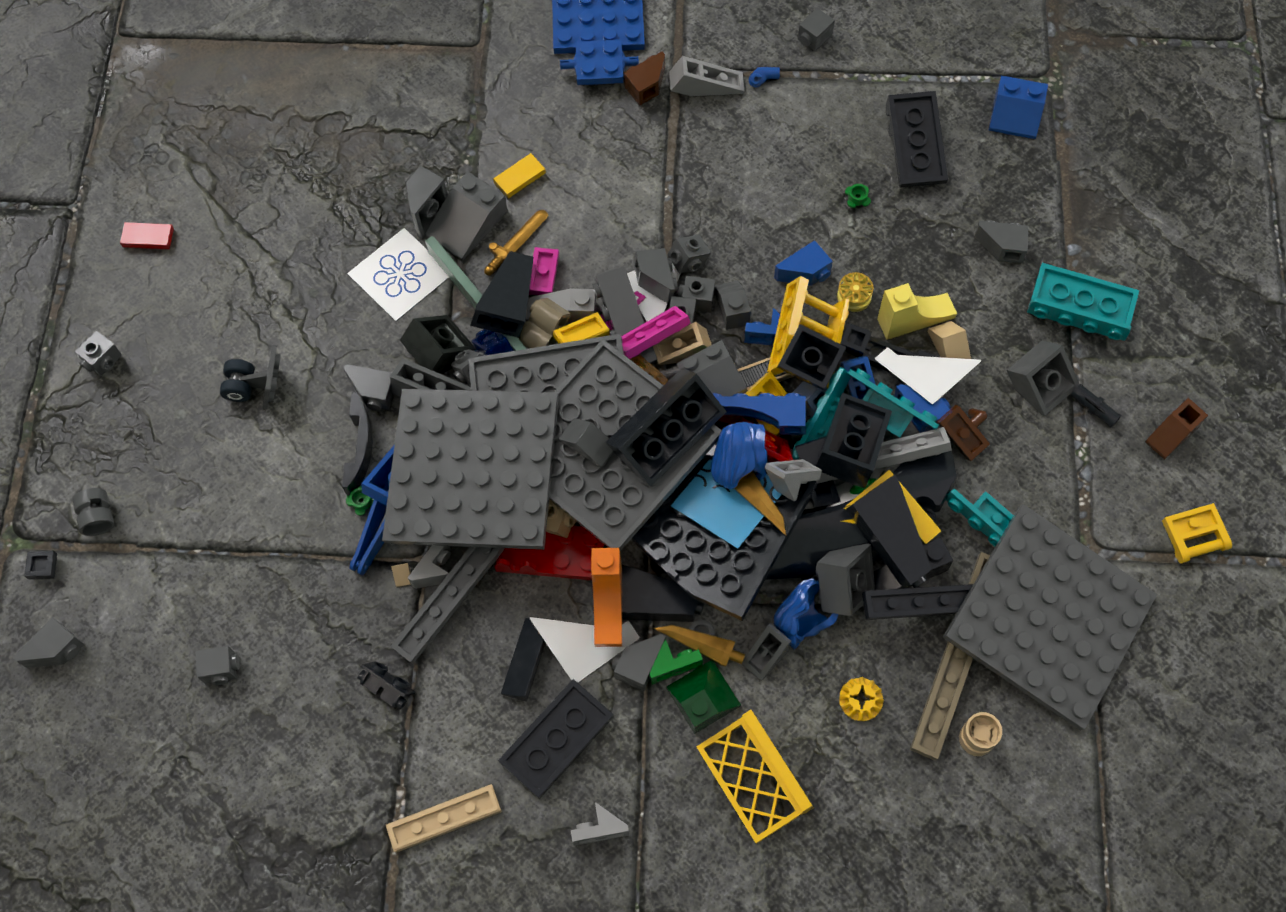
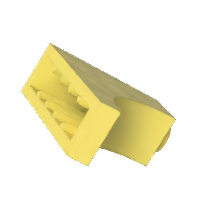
[877,283,957,340]

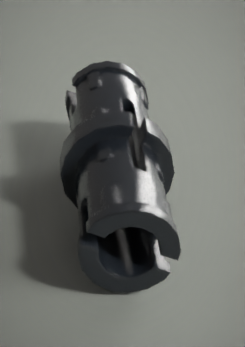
[1070,384,1122,428]

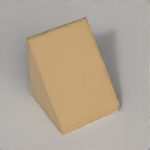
[391,563,411,587]

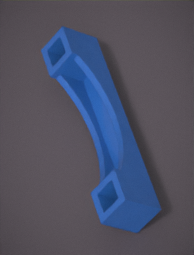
[712,393,806,435]

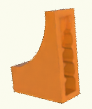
[591,548,622,647]

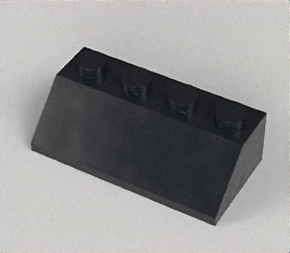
[606,368,727,487]

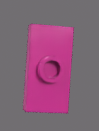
[529,247,559,295]

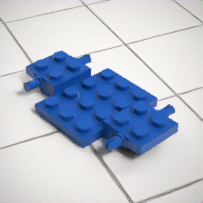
[552,0,645,85]

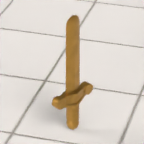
[484,210,548,276]

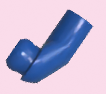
[749,67,780,88]

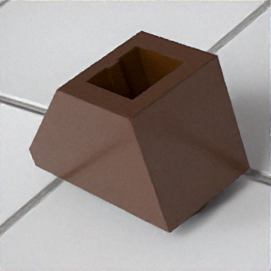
[624,51,665,106]
[1145,398,1208,460]

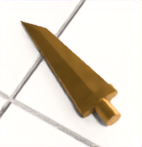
[734,471,786,535]
[653,625,745,667]

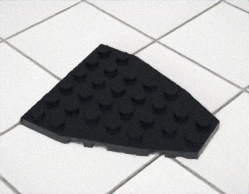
[632,455,817,621]

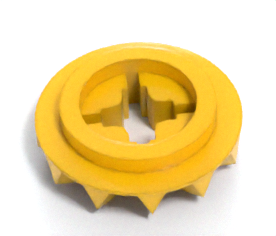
[839,677,884,721]

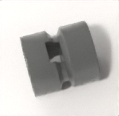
[72,488,114,536]

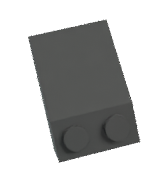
[425,171,508,261]

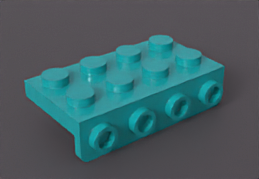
[1027,263,1139,341]

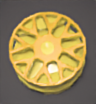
[837,272,874,312]

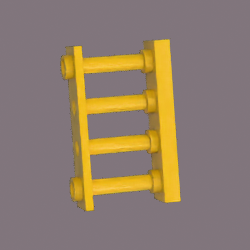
[767,276,850,389]

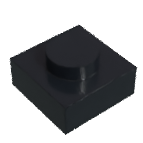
[24,550,57,580]

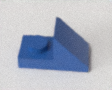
[744,308,780,346]

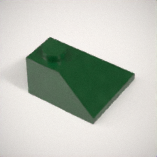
[666,660,741,734]

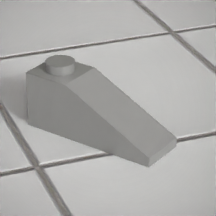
[669,56,745,96]
[525,288,597,324]

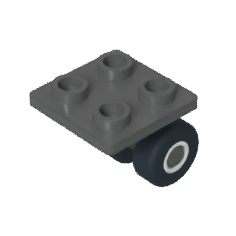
[220,344,281,409]

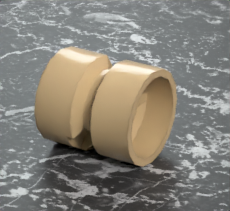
[959,712,1002,756]

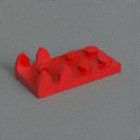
[495,526,604,580]

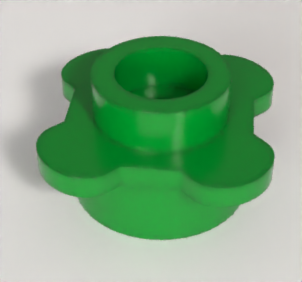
[845,184,871,208]
[346,486,374,516]

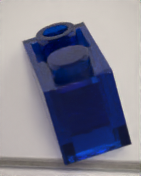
[471,329,514,356]

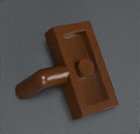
[937,405,990,461]

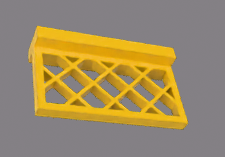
[696,710,814,844]

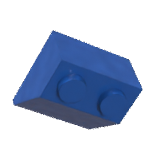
[989,76,1048,139]

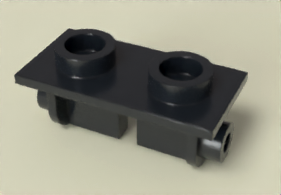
[357,661,415,709]

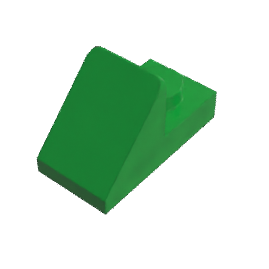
[650,640,703,685]

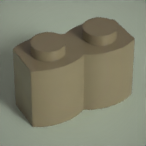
[519,298,571,349]

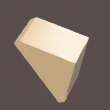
[928,321,971,359]

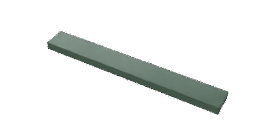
[425,236,527,352]

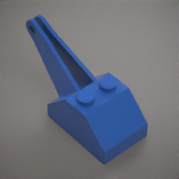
[349,444,395,575]

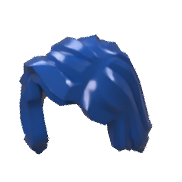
[711,422,767,489]
[773,578,838,650]

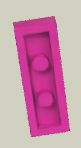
[622,306,691,359]

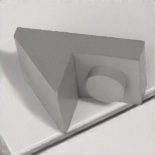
[765,459,822,501]
[408,545,451,589]
[571,803,629,846]

